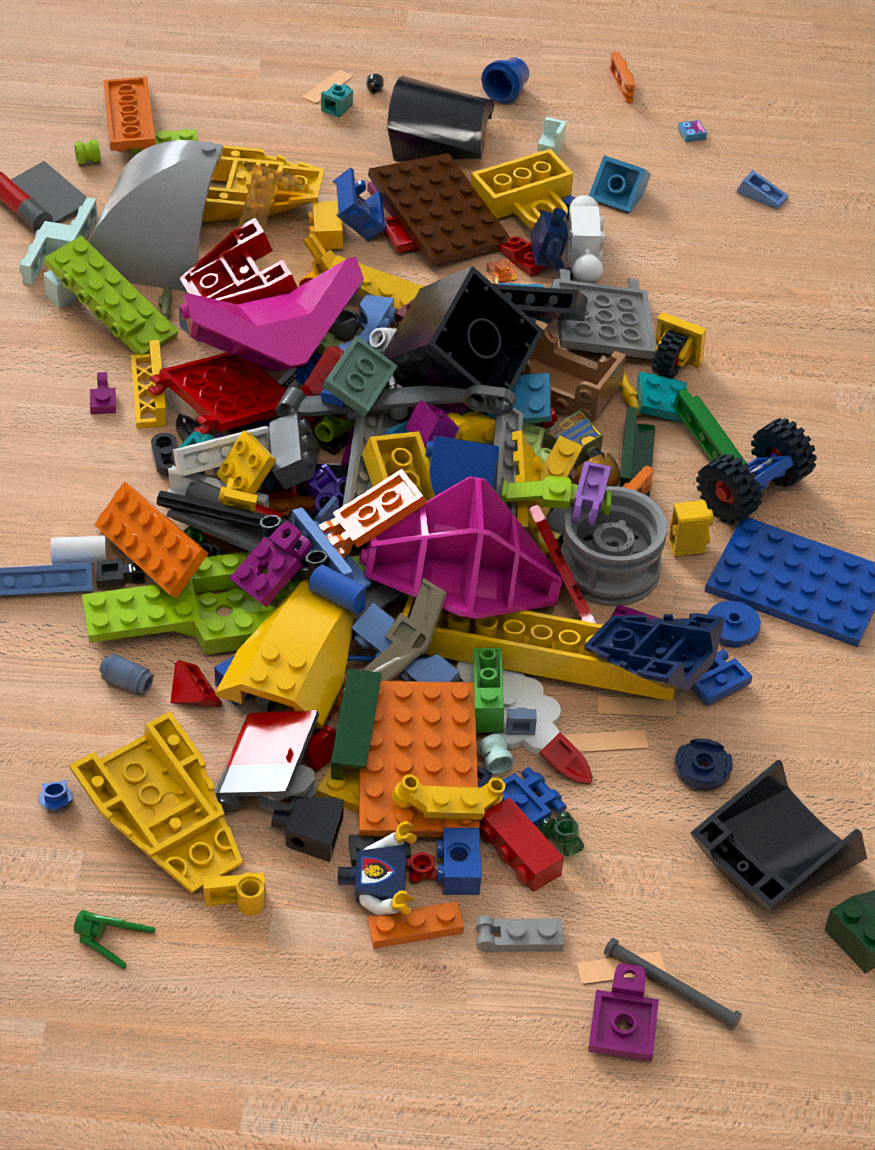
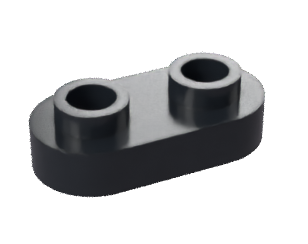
[151,433,178,476]

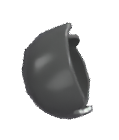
[328,309,360,340]

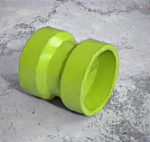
[74,139,101,165]

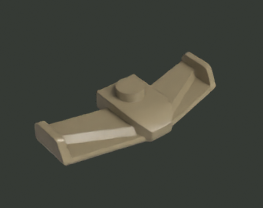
[362,578,447,681]

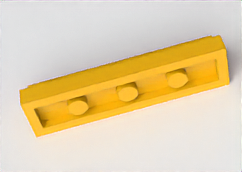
[130,340,167,428]

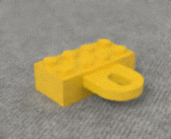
[471,149,574,229]
[362,431,435,501]

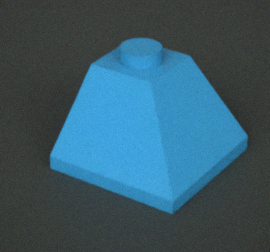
[589,155,651,213]

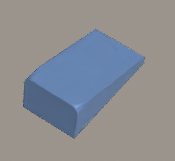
[737,170,789,209]

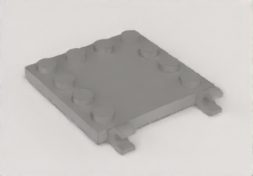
[552,269,657,359]

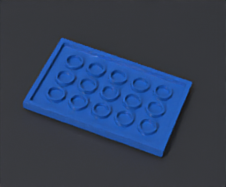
[705,517,875,647]

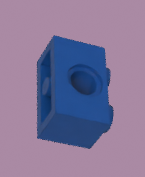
[437,828,481,895]

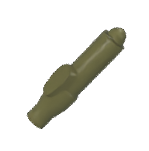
[159,286,172,320]

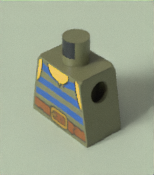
[543,410,605,468]

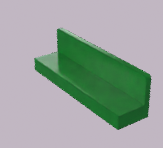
[672,389,747,465]

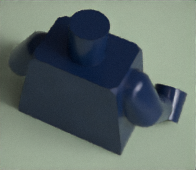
[529,208,574,281]

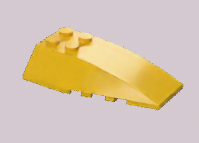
[215,579,355,729]
[69,711,243,894]

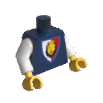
[338,821,417,916]

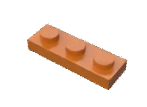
[367,901,464,949]

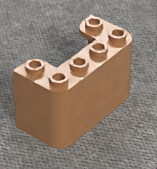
[521,320,626,422]

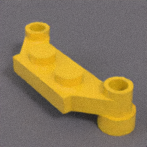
[392,774,505,820]

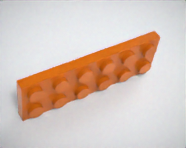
[103,76,156,152]
[94,481,209,599]

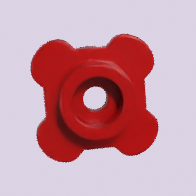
[406,852,437,883]

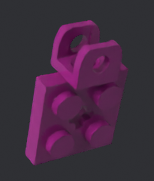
[229,521,312,607]
[588,963,659,1062]

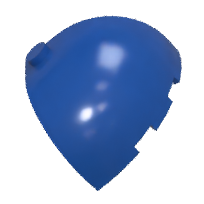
[425,436,500,496]

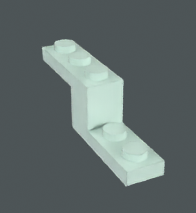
[19,197,98,285]

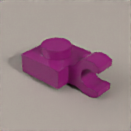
[90,372,116,414]

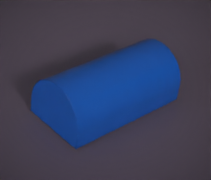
[308,564,366,614]

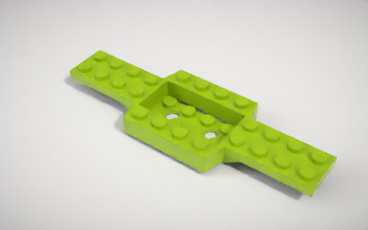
[82,551,409,655]

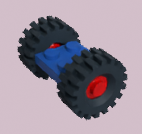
[696,418,817,524]

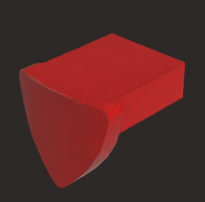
[304,725,336,772]

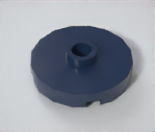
[675,738,733,790]

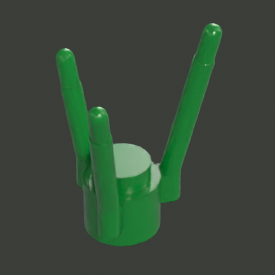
[74,910,155,968]

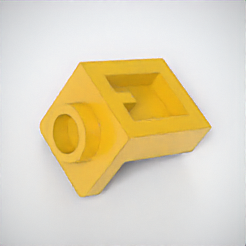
[218,478,258,512]

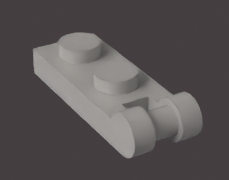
[476,915,563,952]

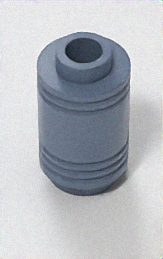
[99,654,154,695]

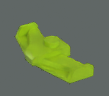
[502,476,611,515]

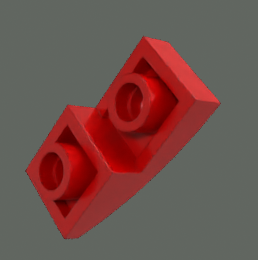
[499,236,548,276]

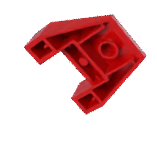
[180,218,298,305]

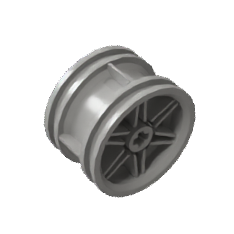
[561,486,667,607]

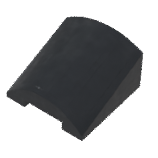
[387,76,495,161]
[690,760,867,912]

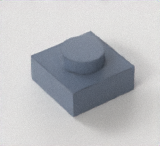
[506,707,537,735]

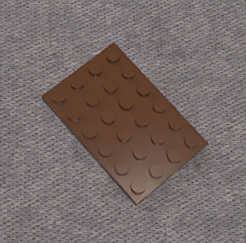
[368,153,511,265]

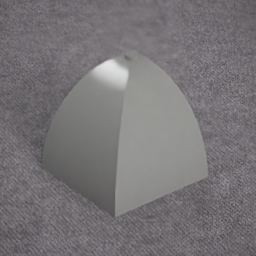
[88,140,224,292]

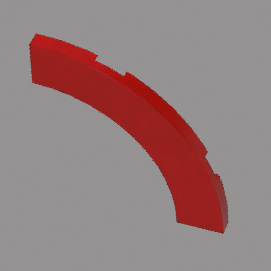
[529,505,596,623]

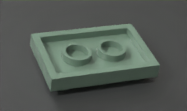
[321,336,397,417]

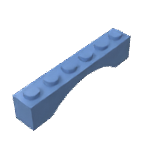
[338,294,397,351]

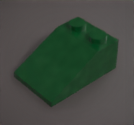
[825,890,875,974]

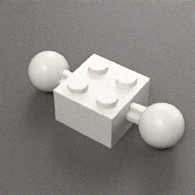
[567,195,605,284]

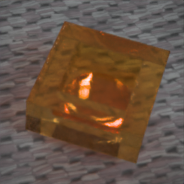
[486,258,517,284]

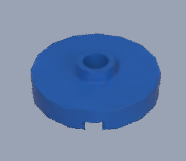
[707,601,761,648]

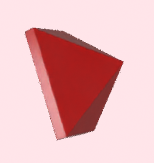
[170,659,222,707]

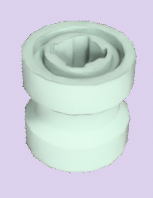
[478,734,514,775]

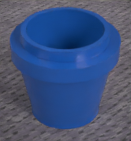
[481,57,529,104]

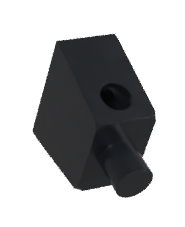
[271,796,344,862]

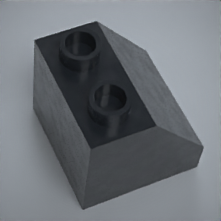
[383,266,544,414]

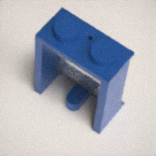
[332,167,386,241]

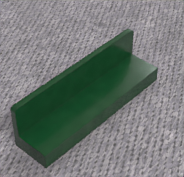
[619,407,655,497]
[331,669,382,781]

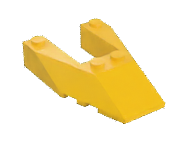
[202,145,325,222]

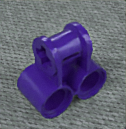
[302,464,347,514]

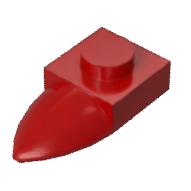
[538,732,592,784]

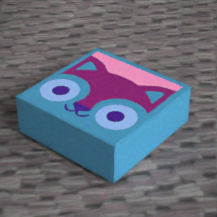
[678,120,707,142]

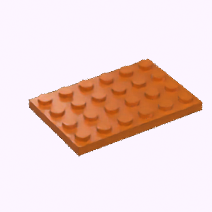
[359,681,479,837]

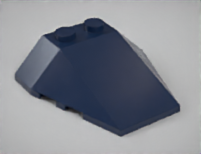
[584,613,724,692]

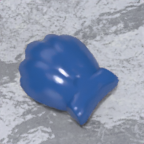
[39,780,73,811]

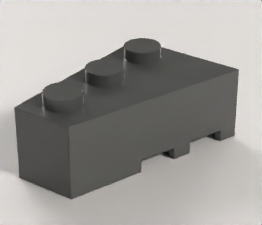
[269,411,321,490]

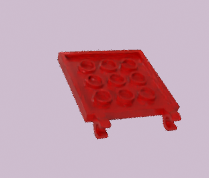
[148,352,286,434]

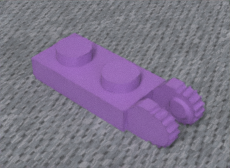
[572,461,611,526]

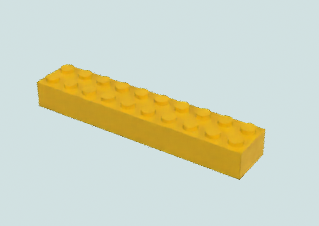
[403,595,675,701]

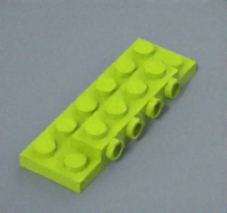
[44,235,179,355]

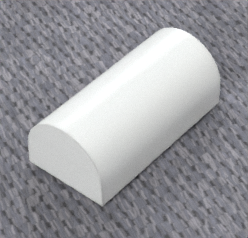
[51,536,107,564]

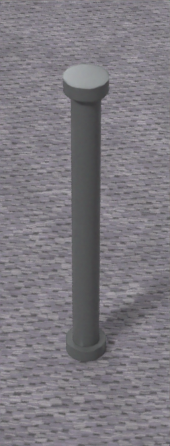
[604,938,742,1030]

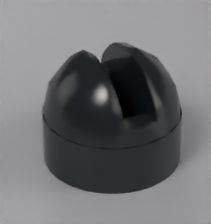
[366,74,384,93]

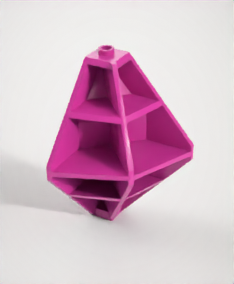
[179,257,364,371]
[359,476,562,619]

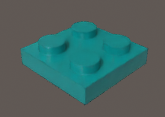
[637,372,687,423]

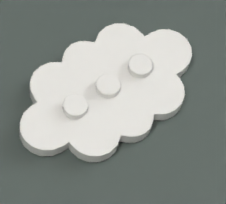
[457,661,561,755]

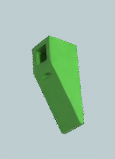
[474,648,504,733]

